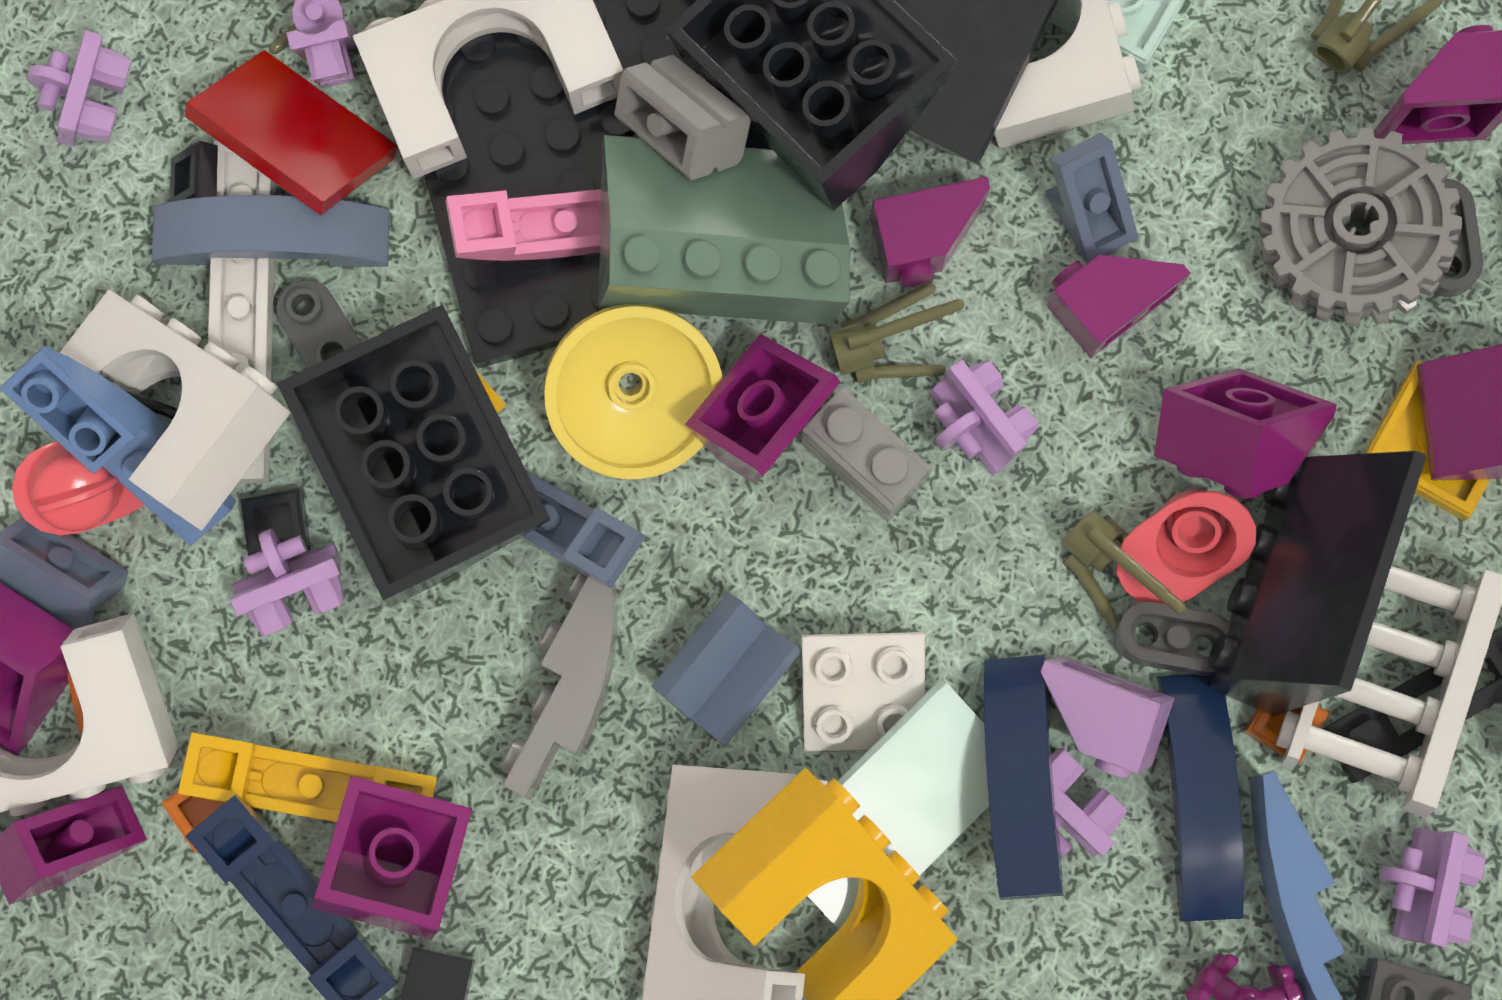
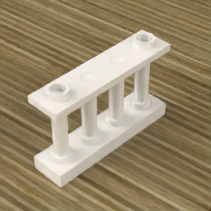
[1276,566,1502,818]

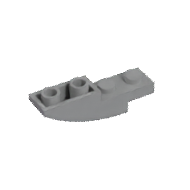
[501,573,617,800]

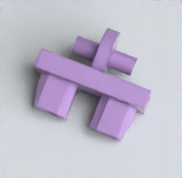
[286,0,358,88]
[26,30,131,146]
[929,360,1038,476]
[230,528,344,636]
[1051,748,1128,859]
[1378,828,1486,947]

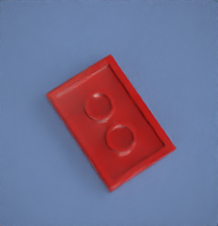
[185,50,398,216]

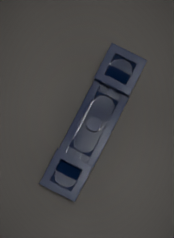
[984,654,1064,900]
[1158,675,1244,922]
[185,794,397,1000]

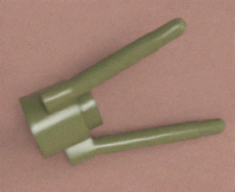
[1311,0,1442,74]
[828,283,964,383]
[1061,510,1186,633]

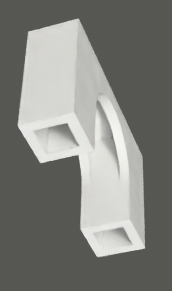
[353,0,624,179]
[994,0,1142,148]
[60,290,291,531]
[0,613,178,816]
[642,765,828,1000]

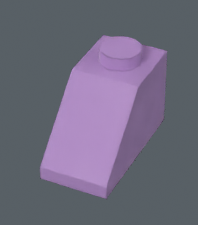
[1041,656,1174,778]

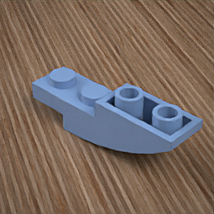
[0,346,236,546]

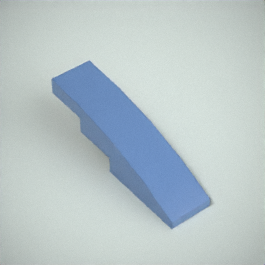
[1249,770,1345,1000]

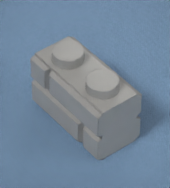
[614,55,751,181]
[801,388,932,523]

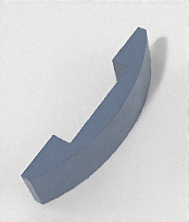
[152,195,389,267]
[520,471,646,588]

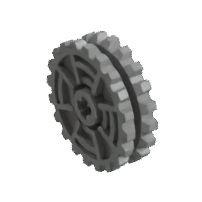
[1260,127,1462,327]

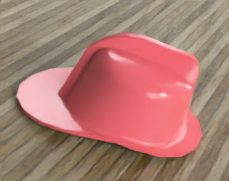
[12,441,143,536]
[1116,490,1256,605]

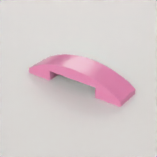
[445,189,601,261]

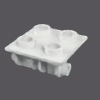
[802,632,925,751]

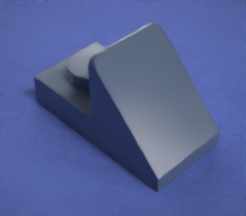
[1045,132,1139,263]

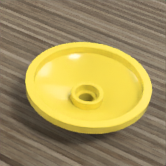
[544,304,723,479]

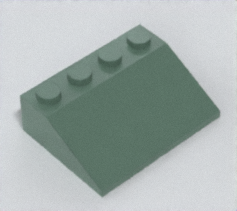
[599,135,850,325]

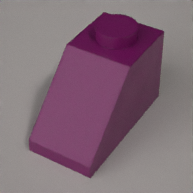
[870,177,990,287]
[1047,255,1191,358]
[0,786,147,905]

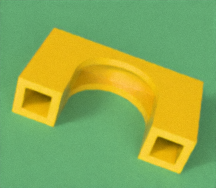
[691,767,958,1000]

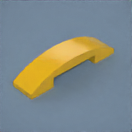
[178,732,437,822]

